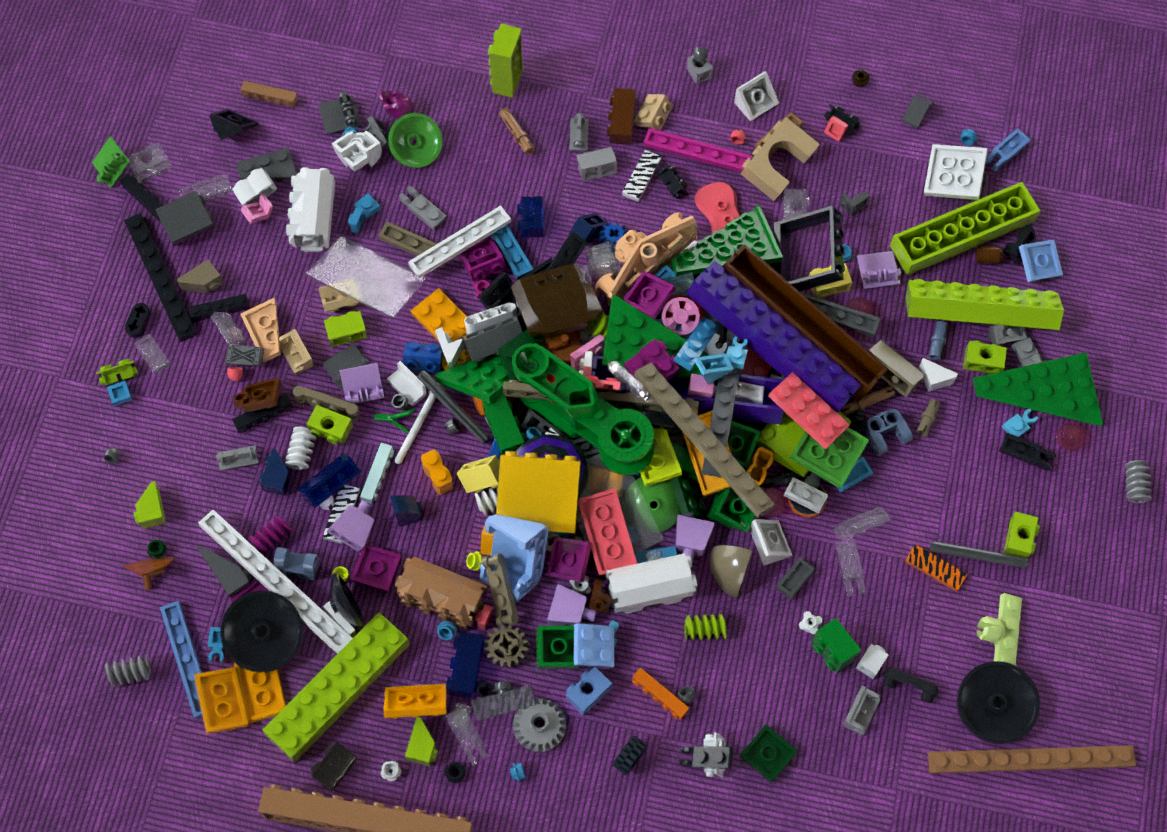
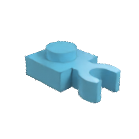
[726,336,748,370]
[1002,409,1038,437]

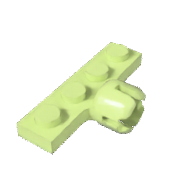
[977,593,1022,666]

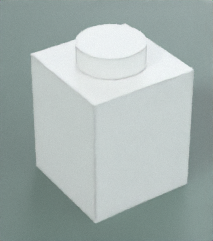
[856,644,888,679]

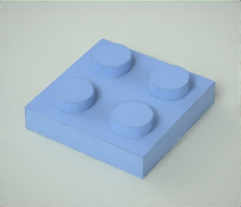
[1019,240,1063,282]
[574,623,614,668]

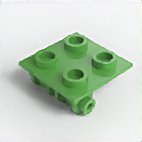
[92,136,130,188]

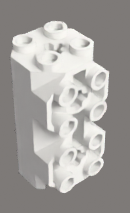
[286,167,335,252]
[606,554,697,614]

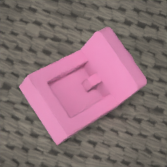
[241,194,273,224]

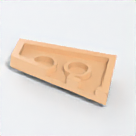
[240,298,281,363]

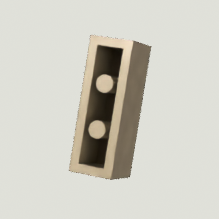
[868,340,925,397]

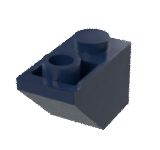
[259,449,291,496]

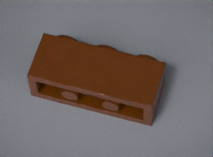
[607,88,636,145]

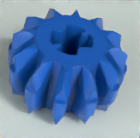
[599,221,628,253]

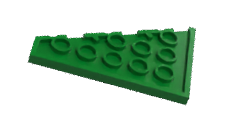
[671,205,783,277]
[602,295,718,382]
[434,338,544,403]
[972,352,1103,426]

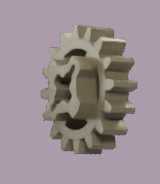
[484,624,528,669]

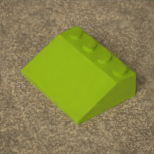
[756,411,851,477]

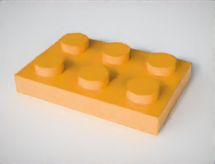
[410,288,467,342]
[194,667,248,735]
[383,684,447,718]

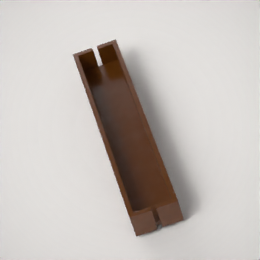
[723,244,887,401]

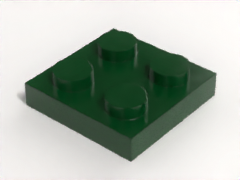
[671,476,707,520]
[739,724,798,783]

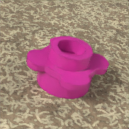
[473,280,491,299]

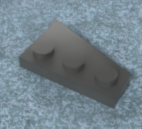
[236,147,297,181]

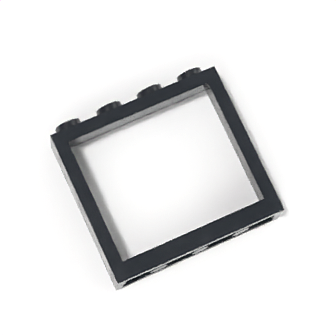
[774,205,845,292]

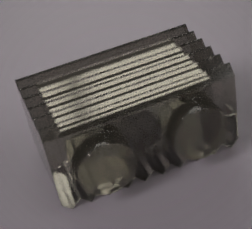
[311,741,358,793]

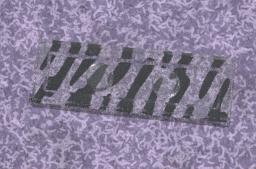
[471,684,536,721]

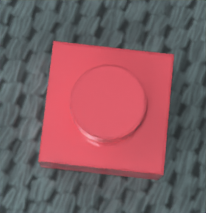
[824,116,848,142]
[475,604,493,630]

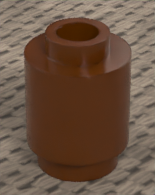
[975,246,1003,265]

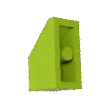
[134,481,166,529]
[405,717,438,767]

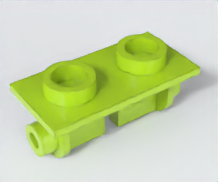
[96,358,138,386]

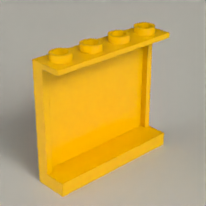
[496,451,581,533]

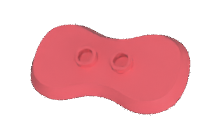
[695,182,741,233]

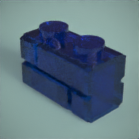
[517,196,544,238]

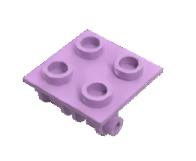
[857,251,901,289]
[339,363,384,404]

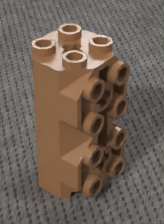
[395,557,488,629]

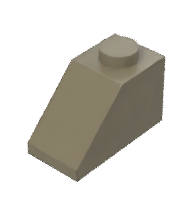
[177,260,223,294]

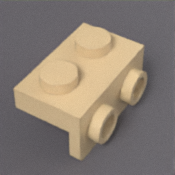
[634,94,673,131]
[319,278,361,312]

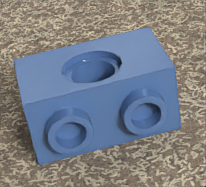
[566,667,612,716]

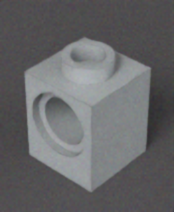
[687,55,713,84]

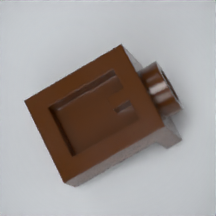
[588,579,612,613]

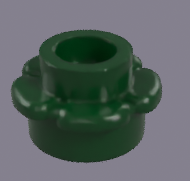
[147,540,167,559]

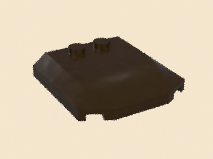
[511,263,603,338]

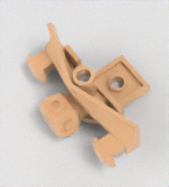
[594,212,697,305]

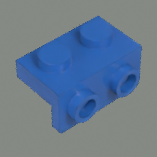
[403,342,443,373]

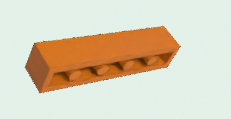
[632,668,689,720]

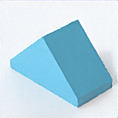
[694,353,734,385]

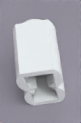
[232,168,277,206]

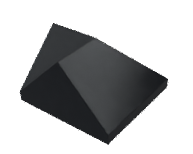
[210,109,259,140]

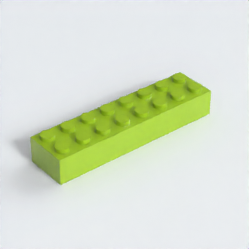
[890,182,1040,276]
[905,279,1064,330]
[262,612,410,763]

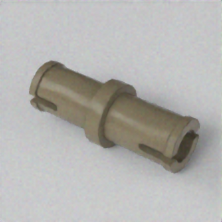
[916,399,941,437]

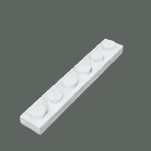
[408,206,511,279]

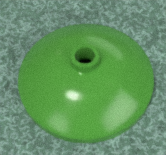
[388,113,442,168]
[624,477,681,533]

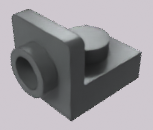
[840,190,870,216]

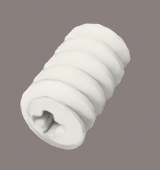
[284,427,316,470]
[474,487,498,516]

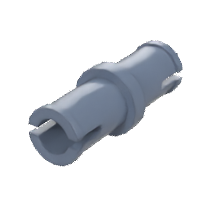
[928,321,948,360]

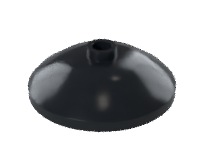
[330,572,365,627]

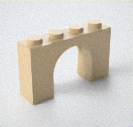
[741,117,820,201]

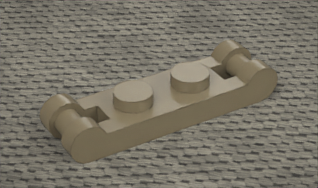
[293,386,360,421]
[482,553,519,627]

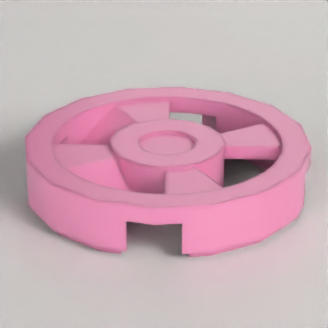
[661,297,700,335]

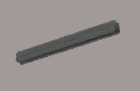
[417,371,489,443]
[930,541,1028,568]

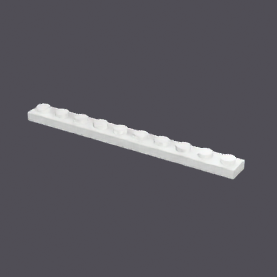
[198,510,353,654]

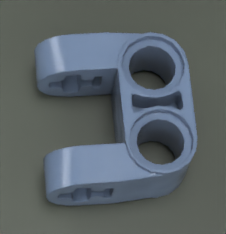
[864,409,913,456]
[274,547,319,580]

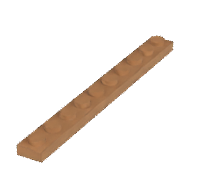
[927,745,1136,774]

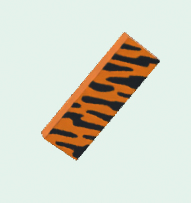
[905,544,967,592]

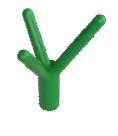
[374,409,415,434]

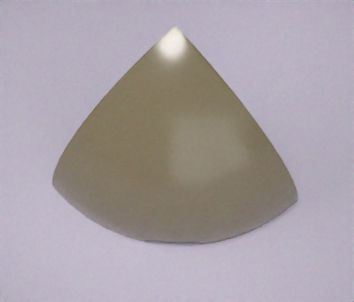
[709,545,752,599]

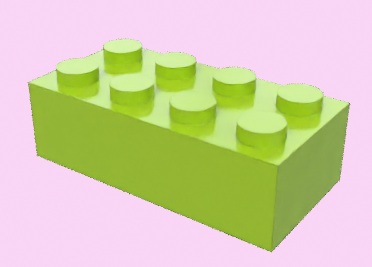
[488,23,523,98]

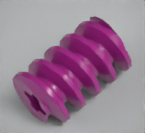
[249,516,293,554]

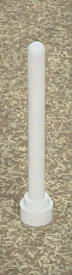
[395,382,446,464]

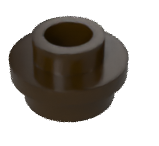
[852,70,870,87]

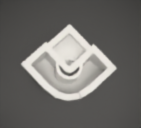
[332,131,382,172]

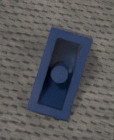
[568,213,609,244]
[390,495,423,527]

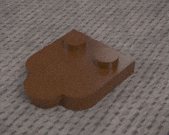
[233,378,282,412]

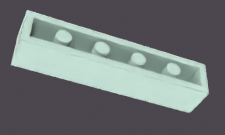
[360,443,394,504]

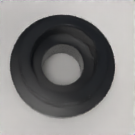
[445,762,466,783]

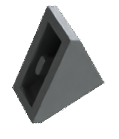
[902,94,935,129]

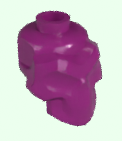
[378,90,414,118]

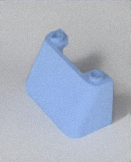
[480,514,549,602]

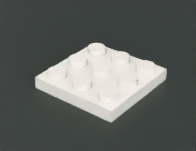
[924,144,988,200]

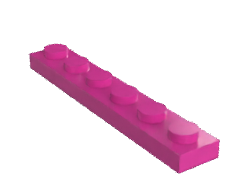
[643,128,752,173]

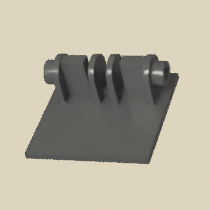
[318,92,362,134]
[322,344,370,392]

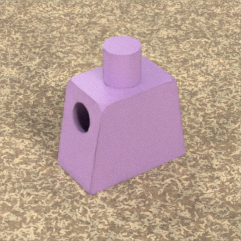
[327,501,374,552]
[675,515,715,564]
[547,584,596,626]

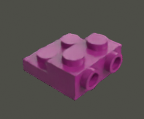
[458,236,506,282]
[624,271,676,320]
[624,339,679,394]

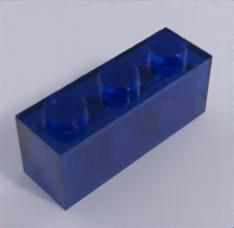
[297,453,361,508]
[446,631,484,699]

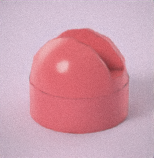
[730,129,745,145]
[227,367,243,381]

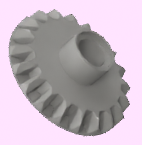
[513,698,566,752]

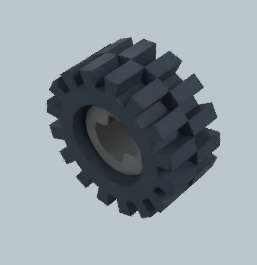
[612,735,648,776]

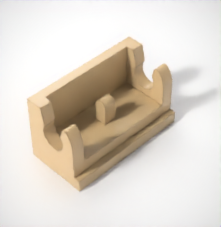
[279,329,314,375]

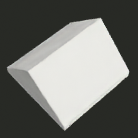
[734,72,779,121]
[750,519,793,565]

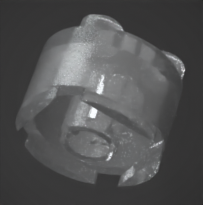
[585,241,622,283]

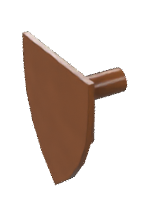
[540,331,582,361]
[124,557,174,590]

